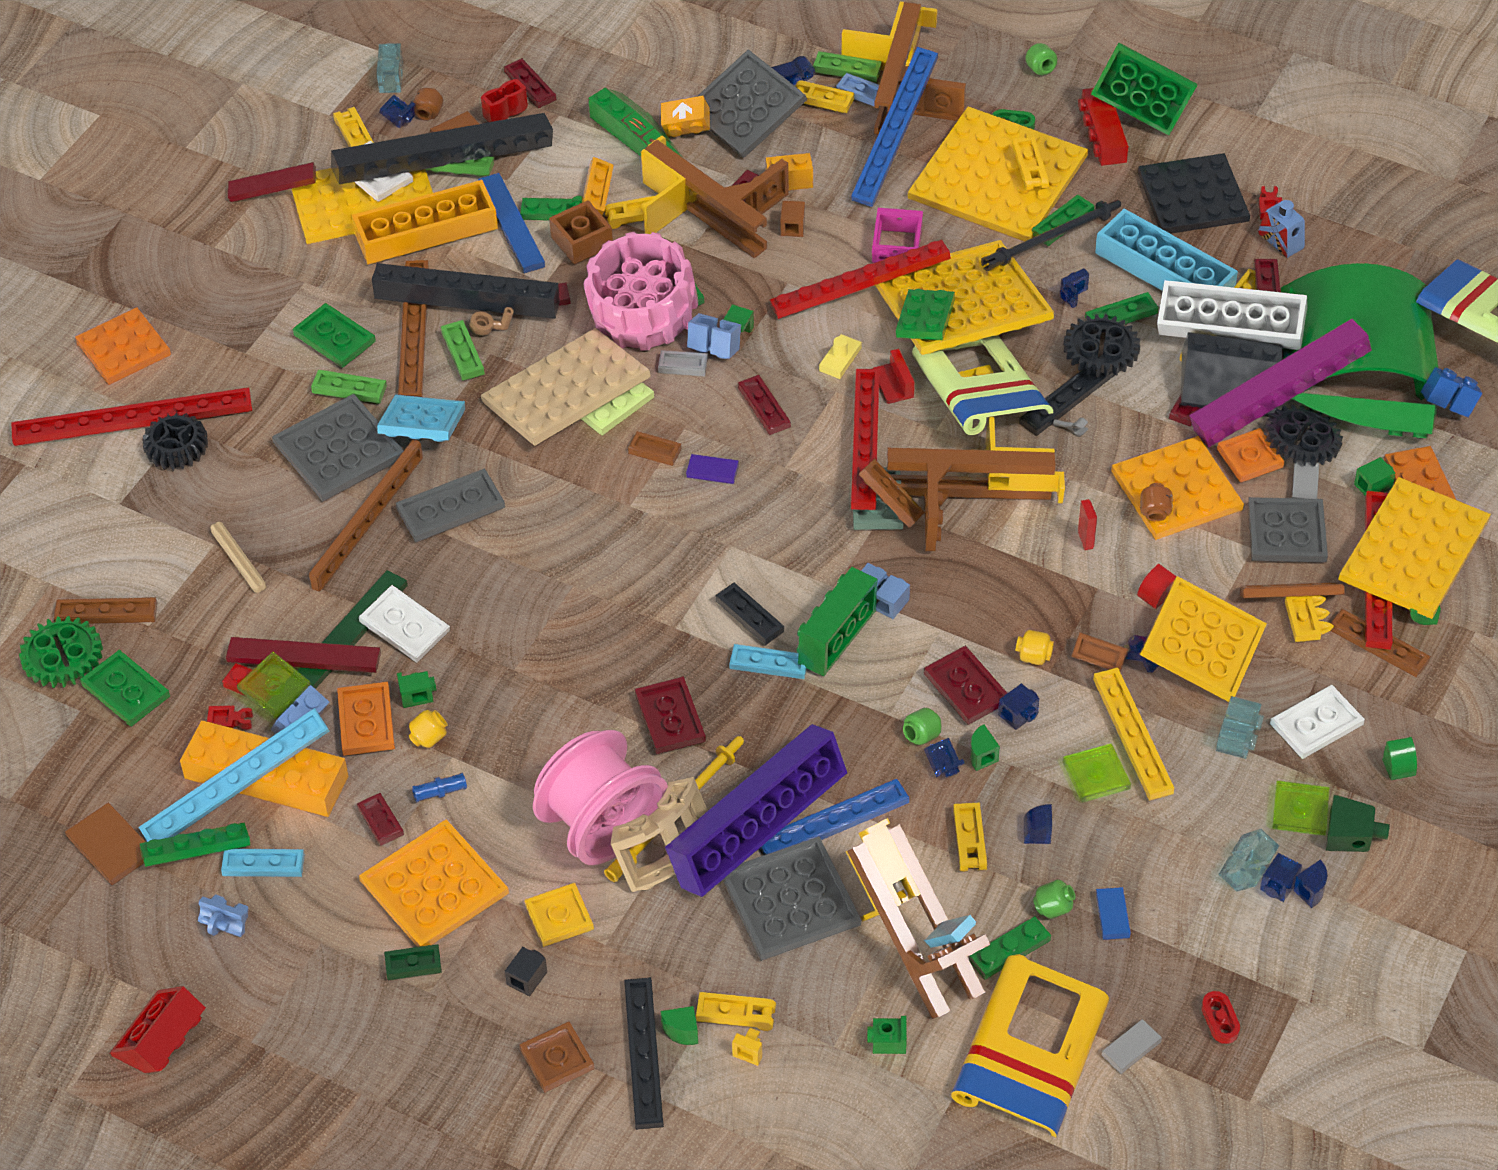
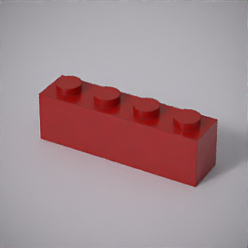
[1078,88,1129,166]

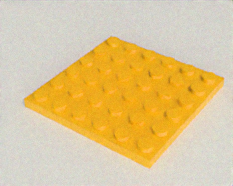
[908,106,1088,241]
[875,240,1054,355]

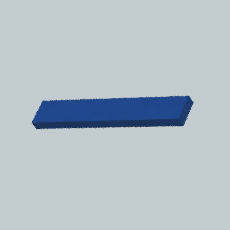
[478,173,545,273]
[760,779,909,855]

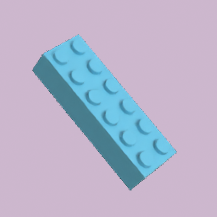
[1095,209,1238,291]

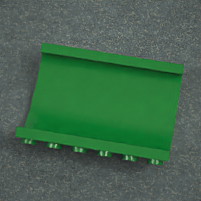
[1280,263,1438,400]

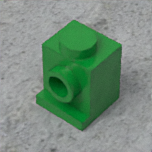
[396,671,437,708]
[867,1016,907,1054]

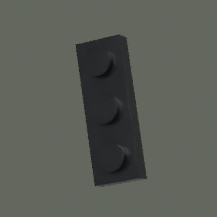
[715,582,784,646]

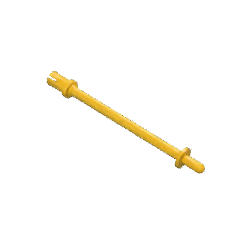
[604,736,744,882]

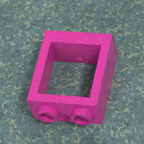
[872,208,923,263]

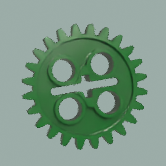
[19,616,103,688]

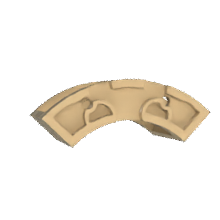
[611,777,708,892]

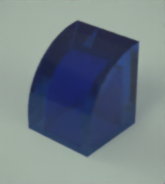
[1023,804,1052,844]
[1293,859,1328,908]

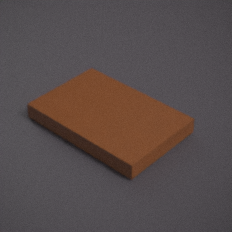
[65,802,146,885]

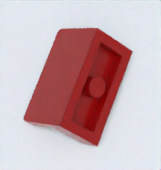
[872,348,915,404]

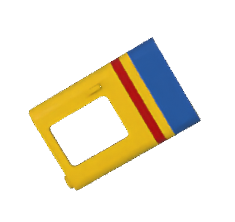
[951,954,1109,1138]

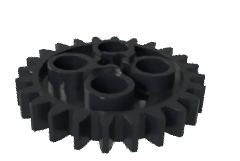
[1063,314,1141,377]
[1264,405,1343,466]

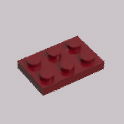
[924,645,1010,725]
[635,676,706,755]

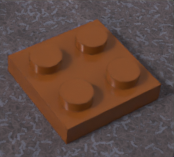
[519,1021,595,1093]

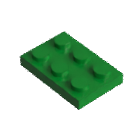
[896,289,955,340]
[292,303,376,368]
[80,649,170,727]

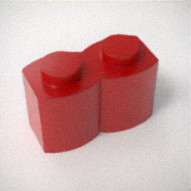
[481,79,528,122]

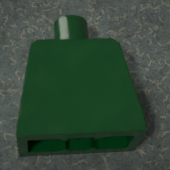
[1326,795,1390,852]

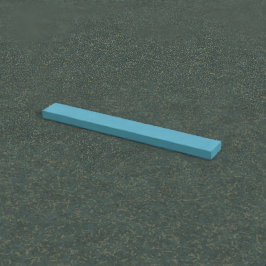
[139,708,330,842]

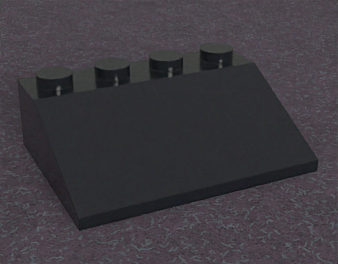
[1181,332,1282,417]

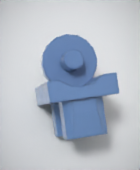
[198,894,248,937]

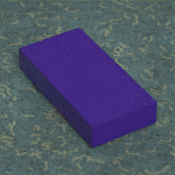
[686,454,739,484]

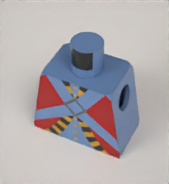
[1258,200,1305,258]

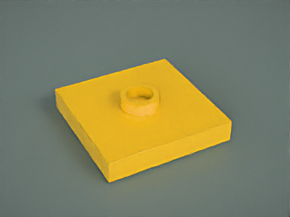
[524,882,594,947]

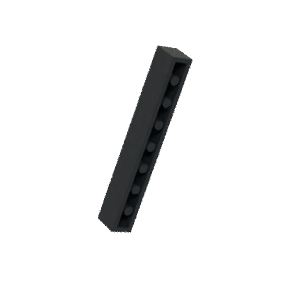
[371,263,560,319]

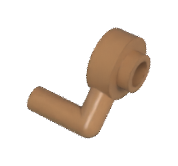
[469,307,514,336]

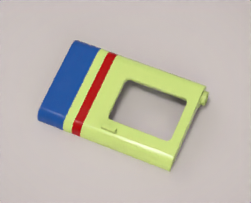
[1416,259,1498,343]
[912,335,1053,435]

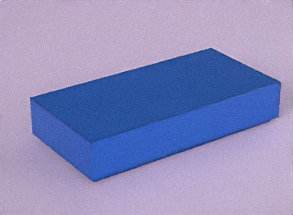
[1096,887,1130,940]

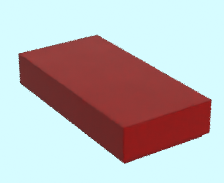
[1078,499,1097,551]

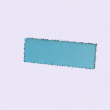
[729,644,807,679]
[221,849,305,877]
[924,915,976,948]

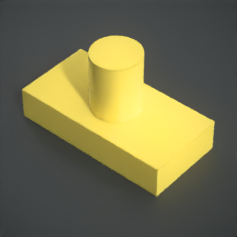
[819,334,862,379]

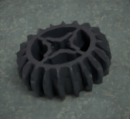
[142,412,208,471]

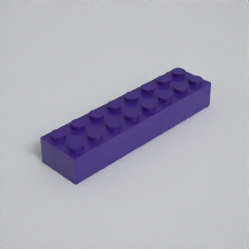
[665,724,847,897]

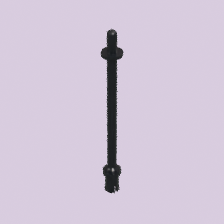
[981,200,1121,271]

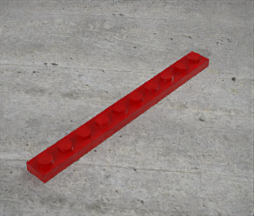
[11,387,253,446]

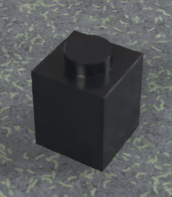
[505,946,547,997]

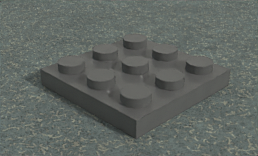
[1248,497,1328,562]

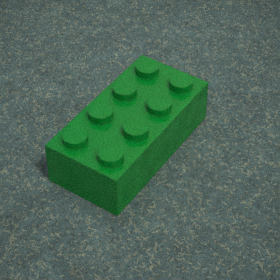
[797,567,878,677]

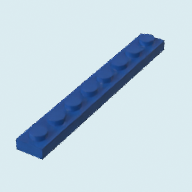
[851,47,938,207]

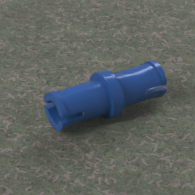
[412,773,467,802]

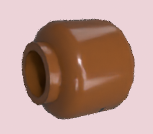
[412,88,443,120]
[1140,483,1173,521]

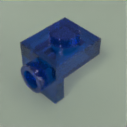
[379,95,416,128]
[1059,268,1089,308]
[1124,635,1159,673]
[924,738,965,778]

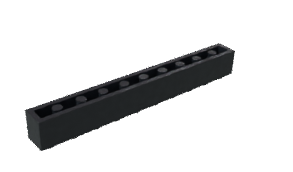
[331,113,553,185]

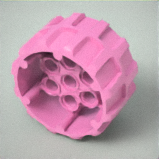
[583,232,698,351]

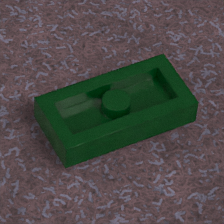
[384,944,442,980]

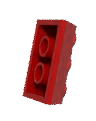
[109,986,206,1073]

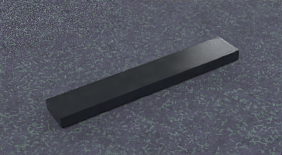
[1019,354,1121,436]
[624,977,664,1130]

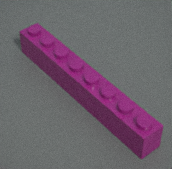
[1189,319,1372,447]

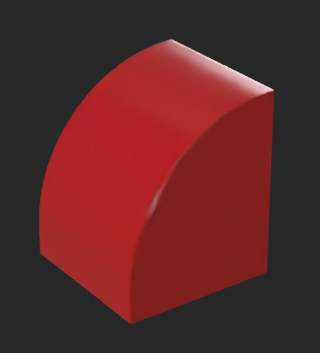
[1137,563,1177,609]

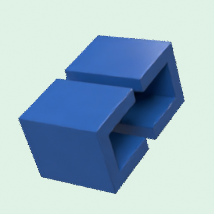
[1421,367,1482,418]

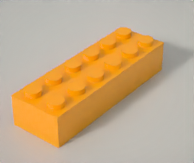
[352,180,498,265]
[180,720,349,817]

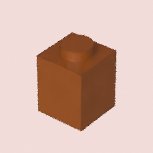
[780,201,805,237]

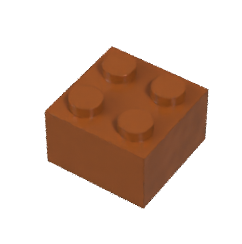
[549,200,613,264]

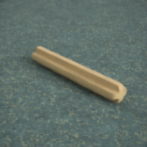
[210,522,266,593]

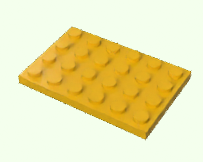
[291,168,433,244]
[1338,477,1491,619]

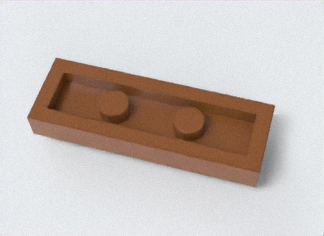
[859,459,925,528]

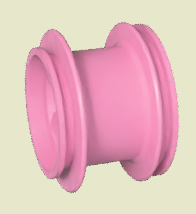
[533,730,668,865]

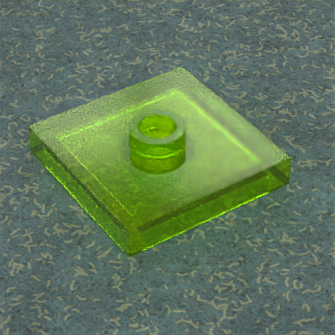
[237,652,310,719]
[1063,743,1131,803]
[1272,780,1330,836]

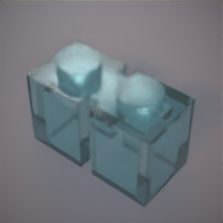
[377,43,403,93]
[1216,696,1264,759]
[1218,829,1279,892]

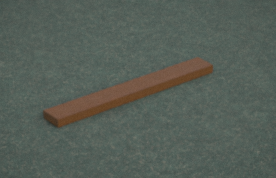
[398,260,429,397]
[309,439,423,592]

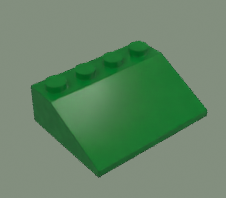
[1091,42,1198,135]

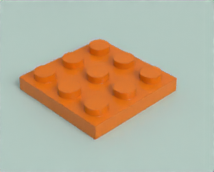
[75,307,171,385]

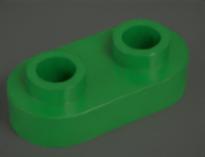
[992,109,1035,130]

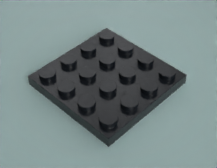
[1137,153,1250,234]

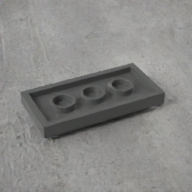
[395,468,505,543]

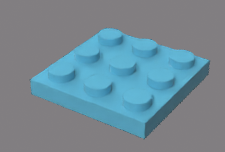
[378,395,465,442]

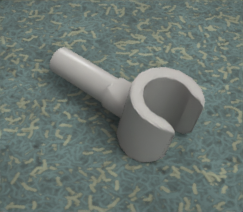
[1053,418,1088,437]

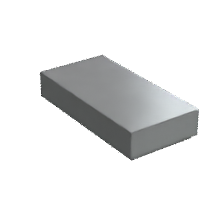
[658,350,708,376]
[1292,461,1319,499]
[1102,1019,1162,1074]

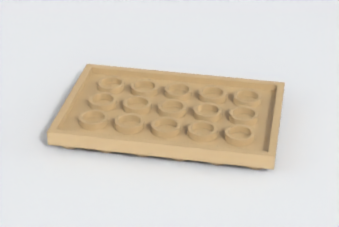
[481,328,651,446]

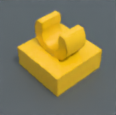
[732,1028,763,1066]

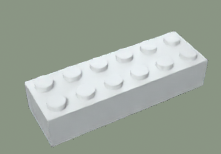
[1157,280,1307,350]

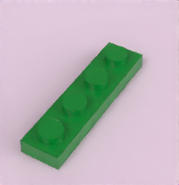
[139,822,251,867]

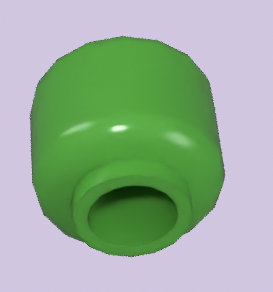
[1025,43,1058,75]
[903,707,942,745]
[1033,879,1076,919]

